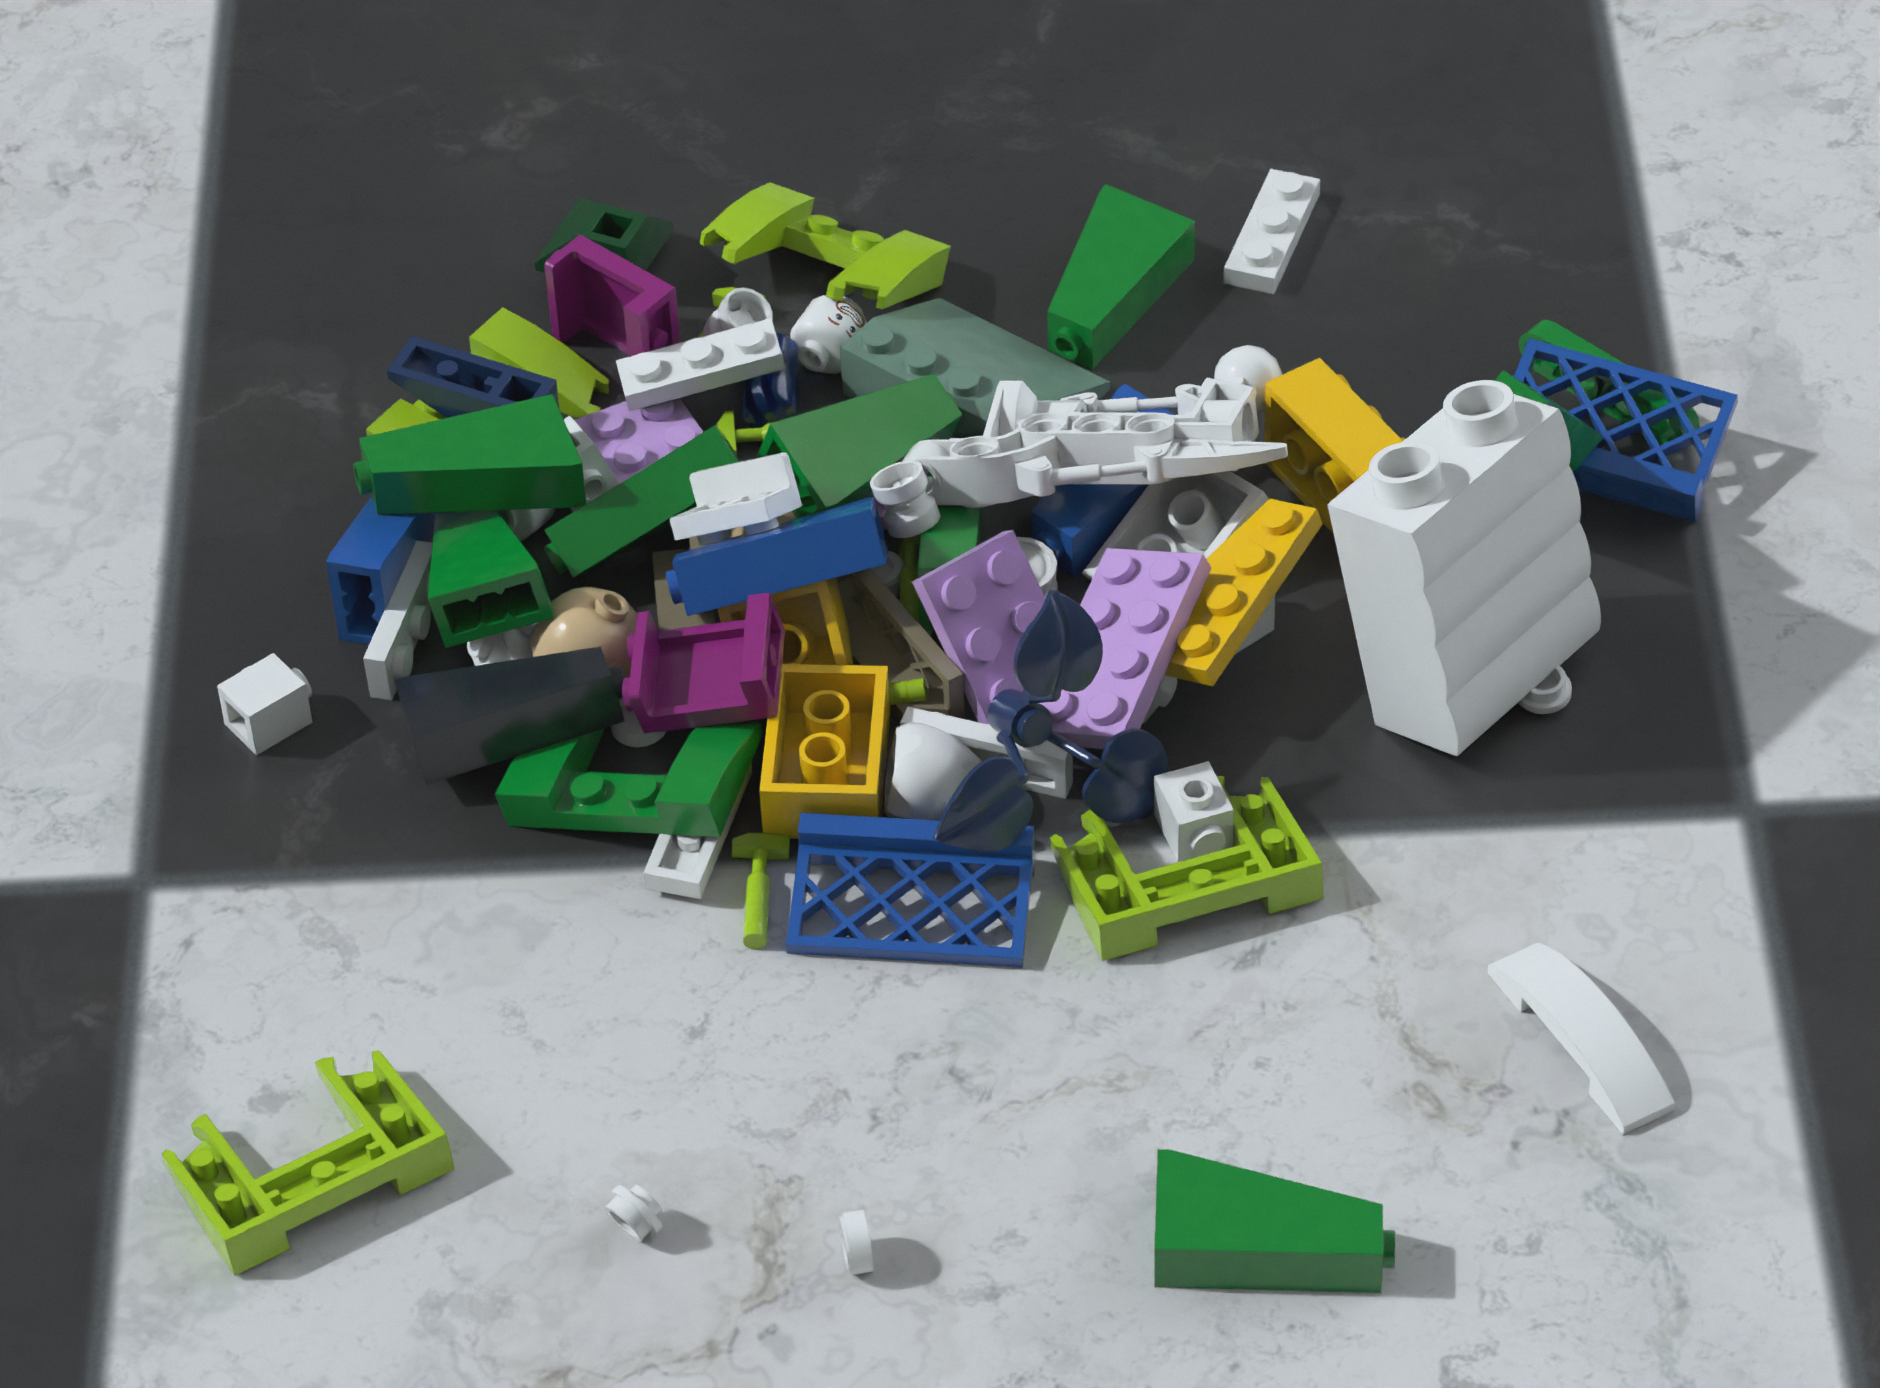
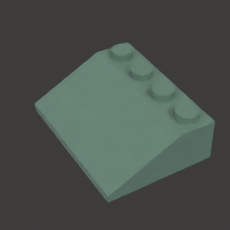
[840,298,1110,438]

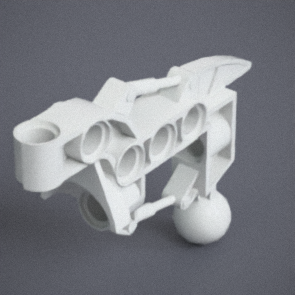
[902,345,1288,508]

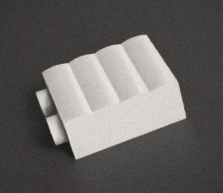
[1327,380,1601,756]

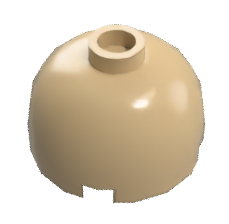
[529,587,637,678]

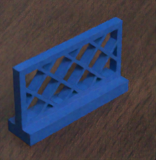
[1514,338,1738,522]
[786,813,1036,967]

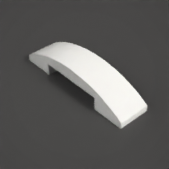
[1488,942,1675,1135]

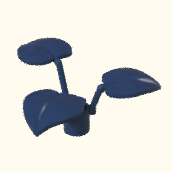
[933,590,1168,853]

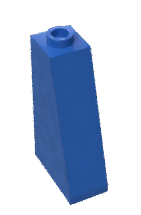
[1031,384,1175,577]
[666,496,889,616]
[326,498,440,645]

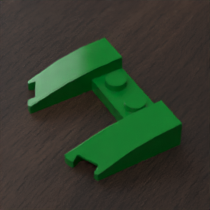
[495,720,764,837]

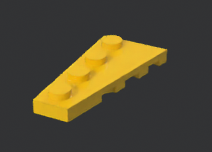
[1164,499,1323,686]

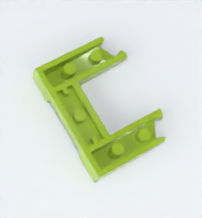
[699,182,951,309]
[366,307,610,436]
[1050,776,1324,961]
[161,1050,455,1276]

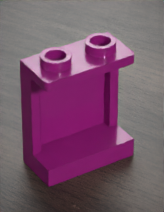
[544,235,680,357]
[622,593,785,734]

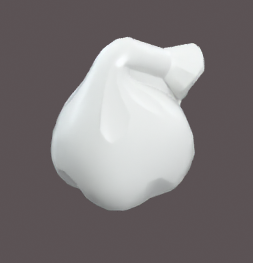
[883,722,982,821]

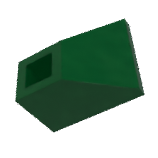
[534,198,674,273]

